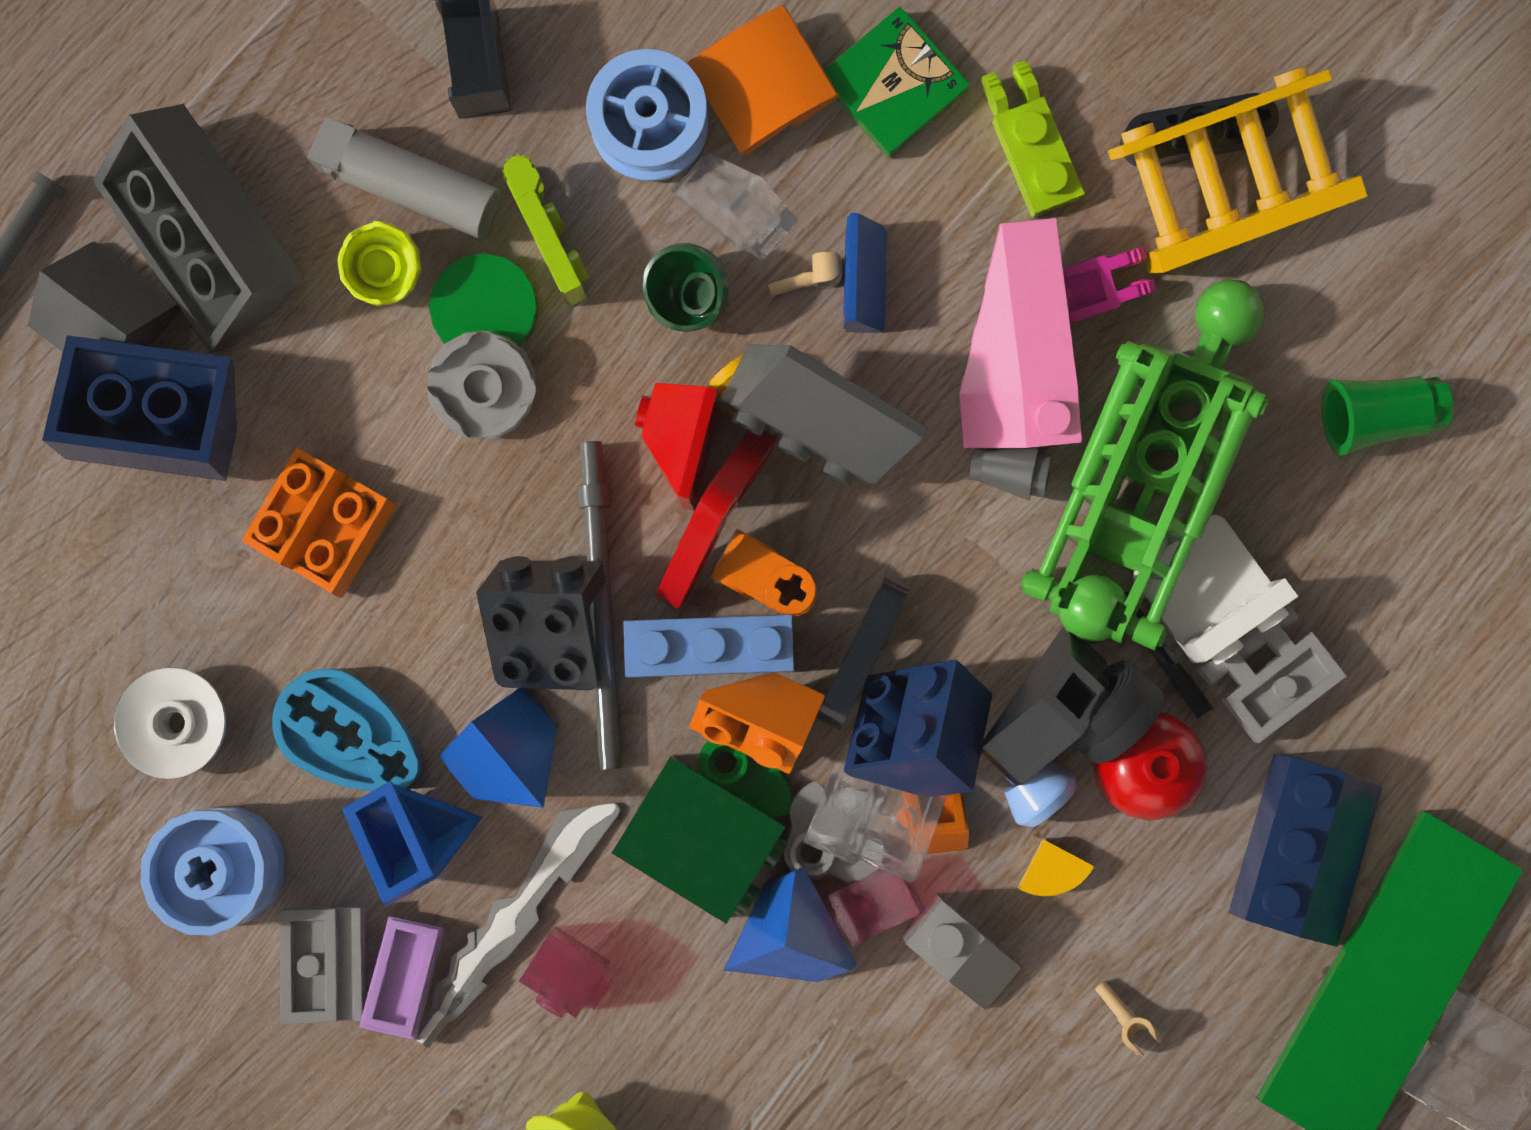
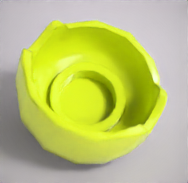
[337,221,422,306]

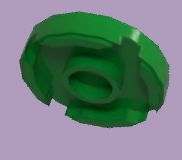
[429,253,539,347]

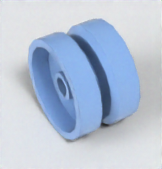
[140,807,286,936]

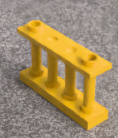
[1108,66,1368,274]

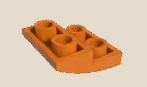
[686,4,840,156]
[241,447,398,598]

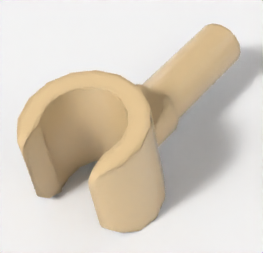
[768,252,842,297]
[1095,981,1161,1057]

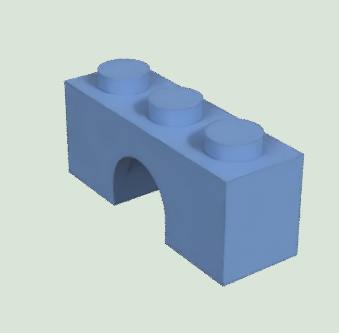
[623,615,794,678]

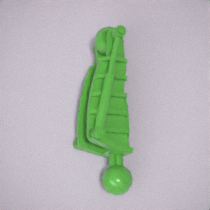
[1021,279,1269,651]

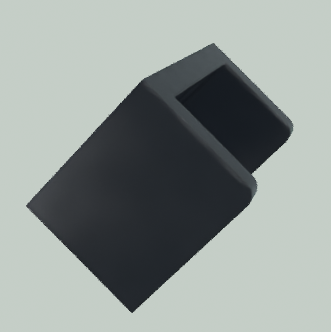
[435,0,512,119]

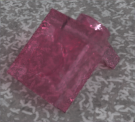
[829,860,926,947]

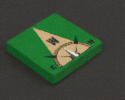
[824,6,970,159]

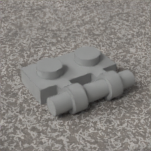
[1197,604,1347,743]

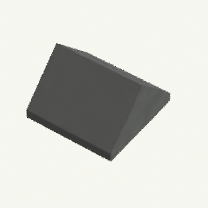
[28,241,180,352]

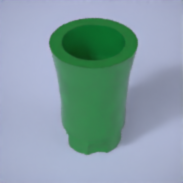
[1321,376,1454,456]

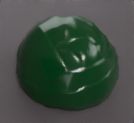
[642,243,729,332]

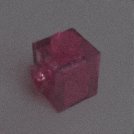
[519,926,612,1018]

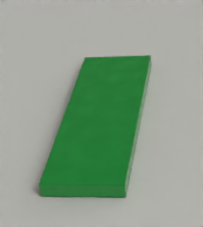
[1256,811,1523,1130]

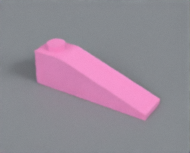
[958,218,1082,448]

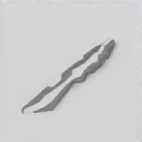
[417,803,620,1048]

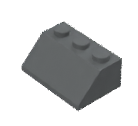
[718,345,928,487]

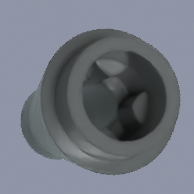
[969,447,1052,501]

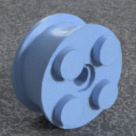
[586,49,708,182]

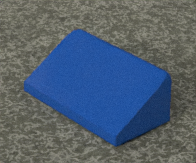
[843,213,887,333]

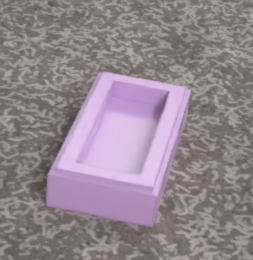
[359,916,445,1040]

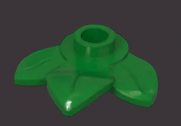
[698,741,792,817]

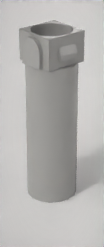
[307,116,501,239]

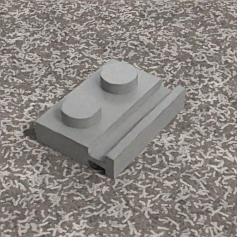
[279,906,366,1024]

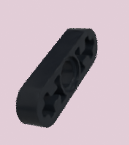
[1120,93,1279,167]
[816,575,911,730]

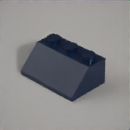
[42,335,237,481]
[1228,755,1382,947]

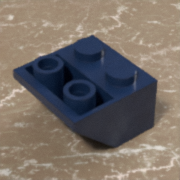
[843,659,993,797]

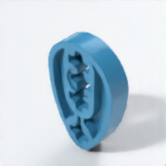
[272,669,423,791]

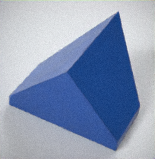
[438,688,558,808]
[342,781,483,906]
[723,866,858,982]

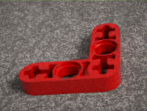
[655,430,779,610]

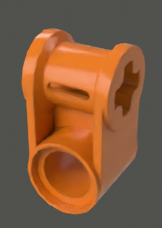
[710,529,817,617]

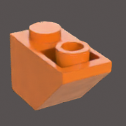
[689,672,825,774]

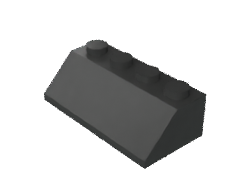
[93,104,303,354]

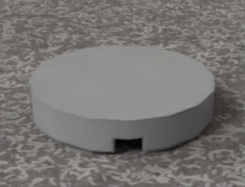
[427,330,537,439]

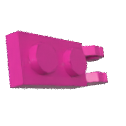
[1063,246,1157,323]

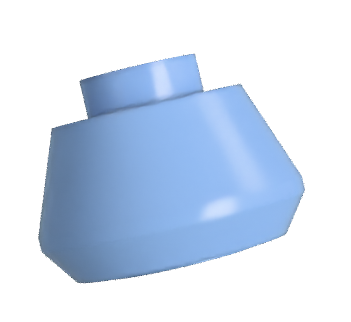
[1004,761,1077,828]

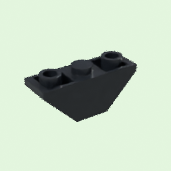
[977,627,1110,786]

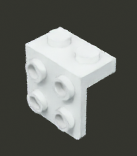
[1132,515,1298,665]

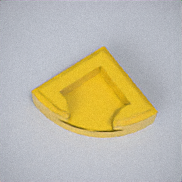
[1017,839,1094,896]

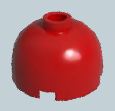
[1092,712,1208,821]

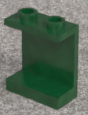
[612,755,789,924]

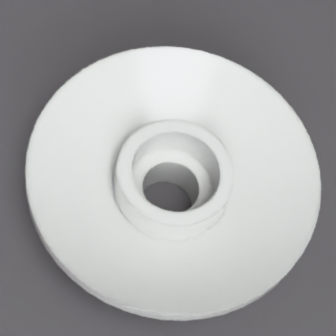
[114,668,226,779]

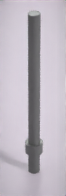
[577,441,621,770]

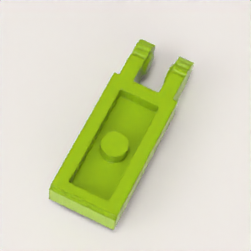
[981,60,1085,218]
[502,153,590,307]

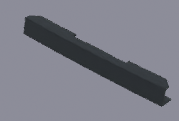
[1125,591,1213,718]

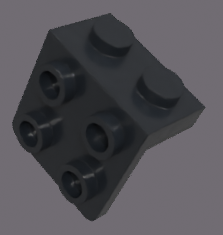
[476,556,606,690]

